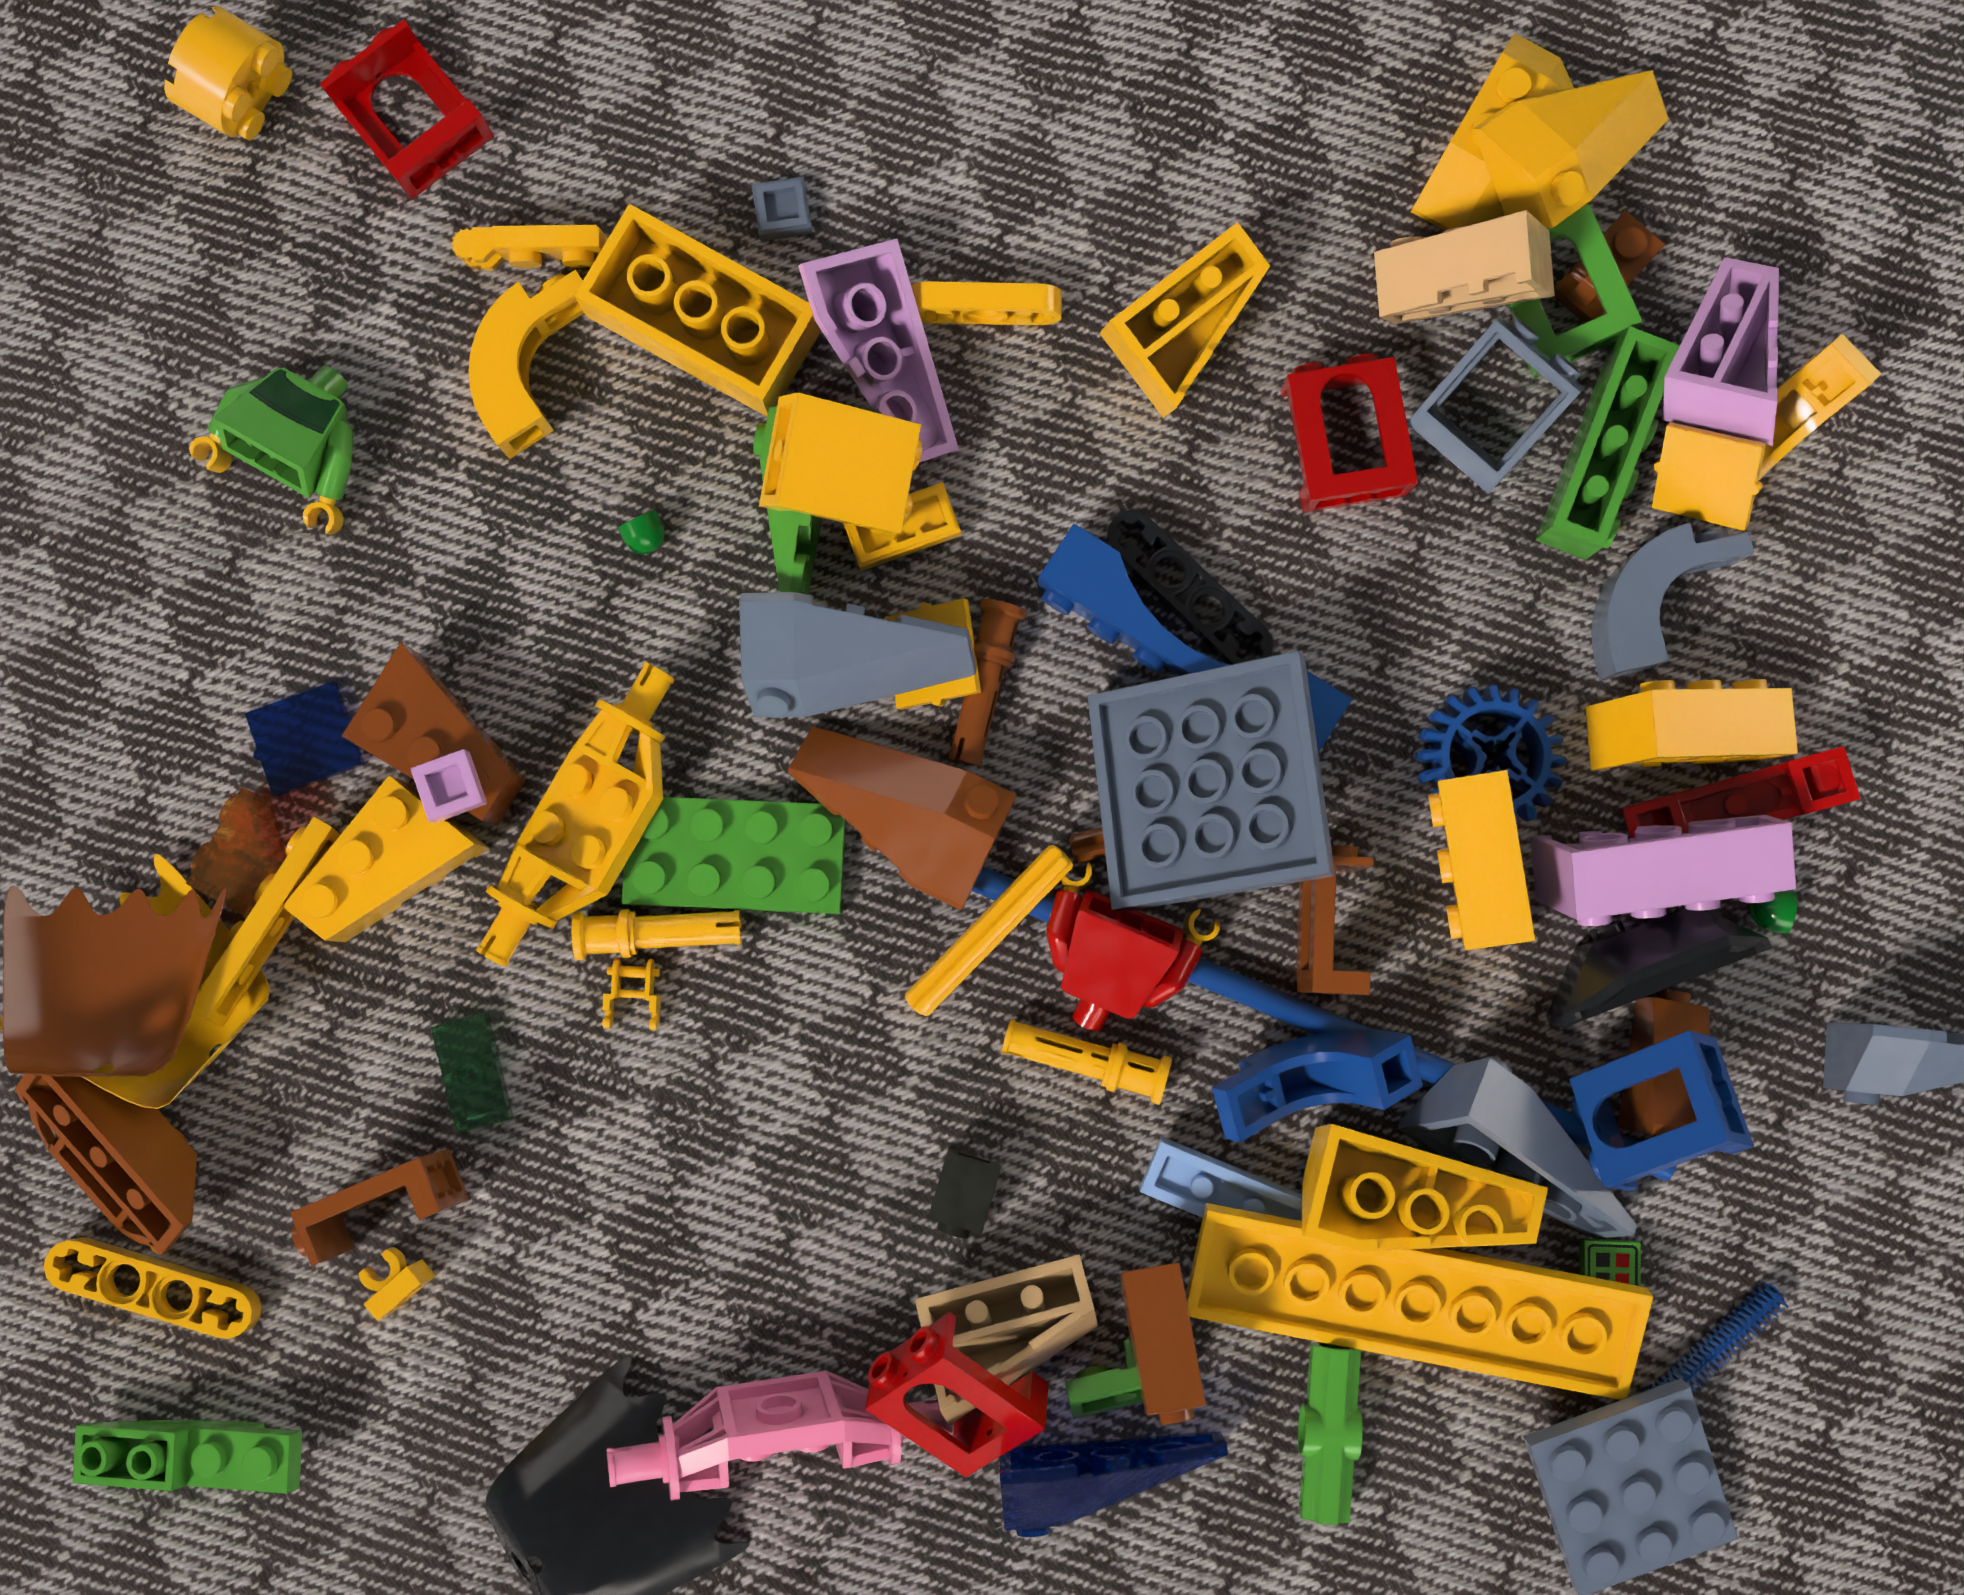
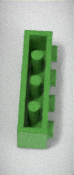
[1535,326,1680,560]

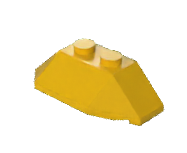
[1411,33,1574,231]

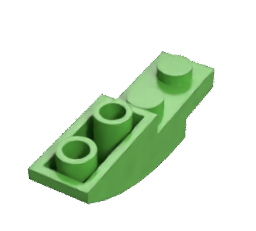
[73,1420,302,1494]

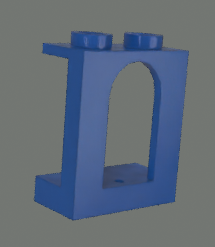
[1569,1030,1754,1191]

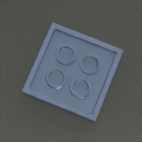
[1523,1378,1738,1595]

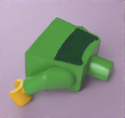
[189,366,353,535]

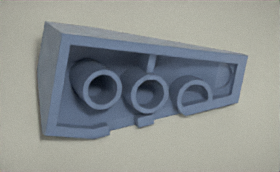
[739,592,977,718]
[1823,1022,1964,1105]
[1397,1057,1637,1239]

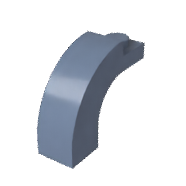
[1591,523,1754,681]

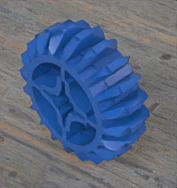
[1415,684,1567,825]

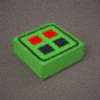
[1579,1238,1641,1286]

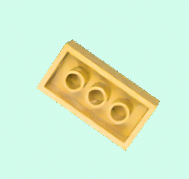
[574,204,822,417]

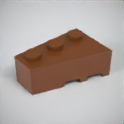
[342,642,526,826]

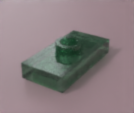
[430,1012,514,1134]

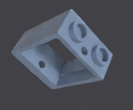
[1407,317,1584,494]

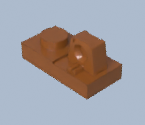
[1553,210,1665,323]

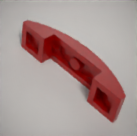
[1621,746,1861,838]

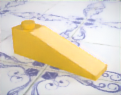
[1473,70,1669,228]
[1302,1124,1548,1252]

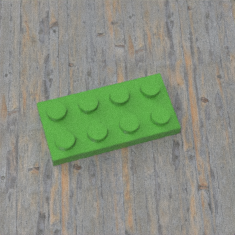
[622,797,846,914]

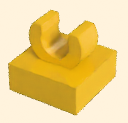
[358,1247,436,1321]

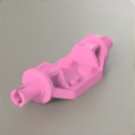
[606,1371,953,1501]

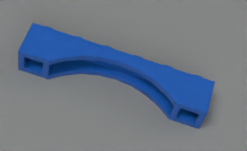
[1037,523,1352,753]

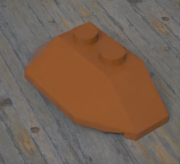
[15,1074,197,1256]

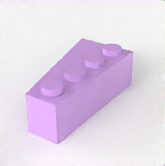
[1530,815,1796,926]

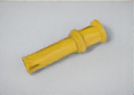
[571,909,742,961]
[1001,1019,1172,1105]

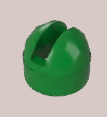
[617,509,665,554]
[1750,890,1797,934]

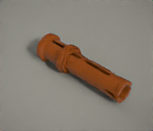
[947,599,1028,767]

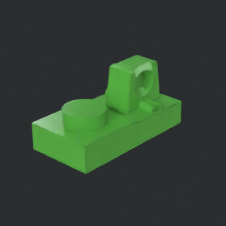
[1065,1339,1143,1419]

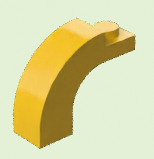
[469,269,584,459]
[1758,334,1881,481]

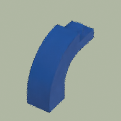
[1212,1030,1423,1142]

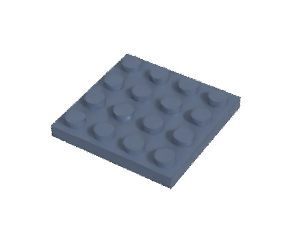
[1087,651,1335,912]

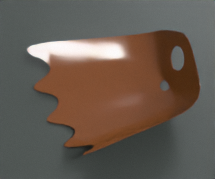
[3,885,227,1077]

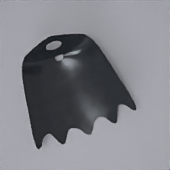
[485,1356,749,1595]

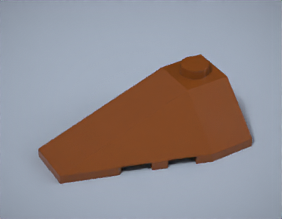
[788,726,1017,911]

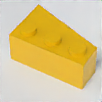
[1099,222,1270,419]
[1585,679,1798,771]
[1428,770,1535,950]
[282,775,491,942]

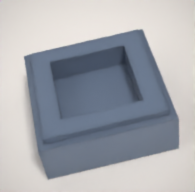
[751,176,813,241]

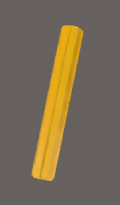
[905,845,1073,1016]

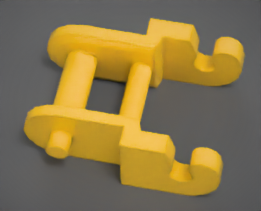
[602,958,661,1031]

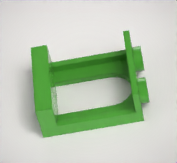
[1507,204,1642,379]

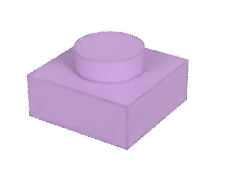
[410,749,488,823]

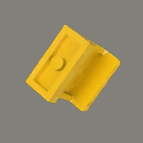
[759,393,922,534]

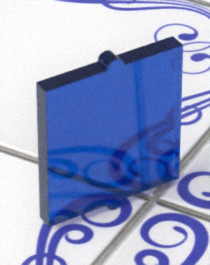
[245,681,365,797]

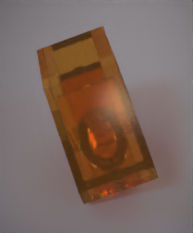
[186,787,287,916]

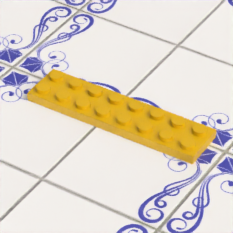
[1186,1203,1653,1400]

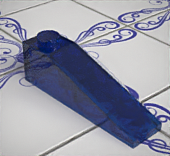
[999,1431,1228,1537]

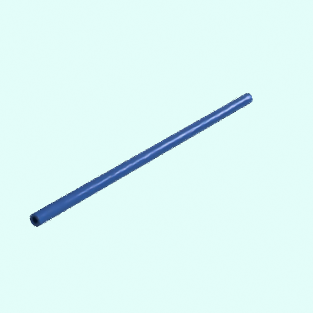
[972,867,1677,1182]

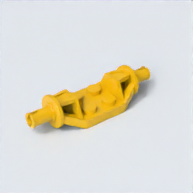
[476,662,675,967]

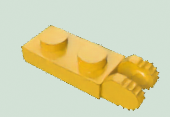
[451,225,608,271]

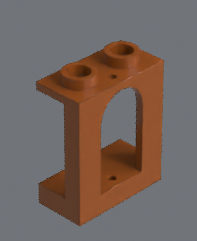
[1296,845,1374,995]
[290,1149,470,1266]

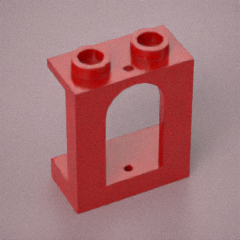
[319,19,494,200]
[1280,353,1418,513]
[865,1312,1049,1477]

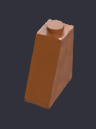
[1618,989,1710,1136]
[1119,1263,1206,1425]

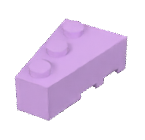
[1663,257,1779,446]

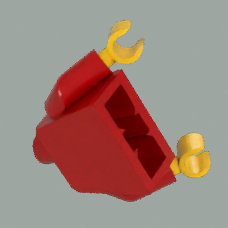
[1046,862,1220,1031]

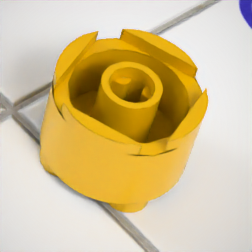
[164,6,292,141]

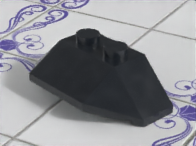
[1546,906,1772,1028]

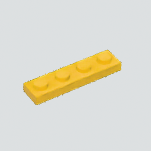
[187,817,340,1027]

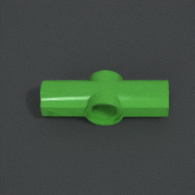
[1298,1342,1363,1525]

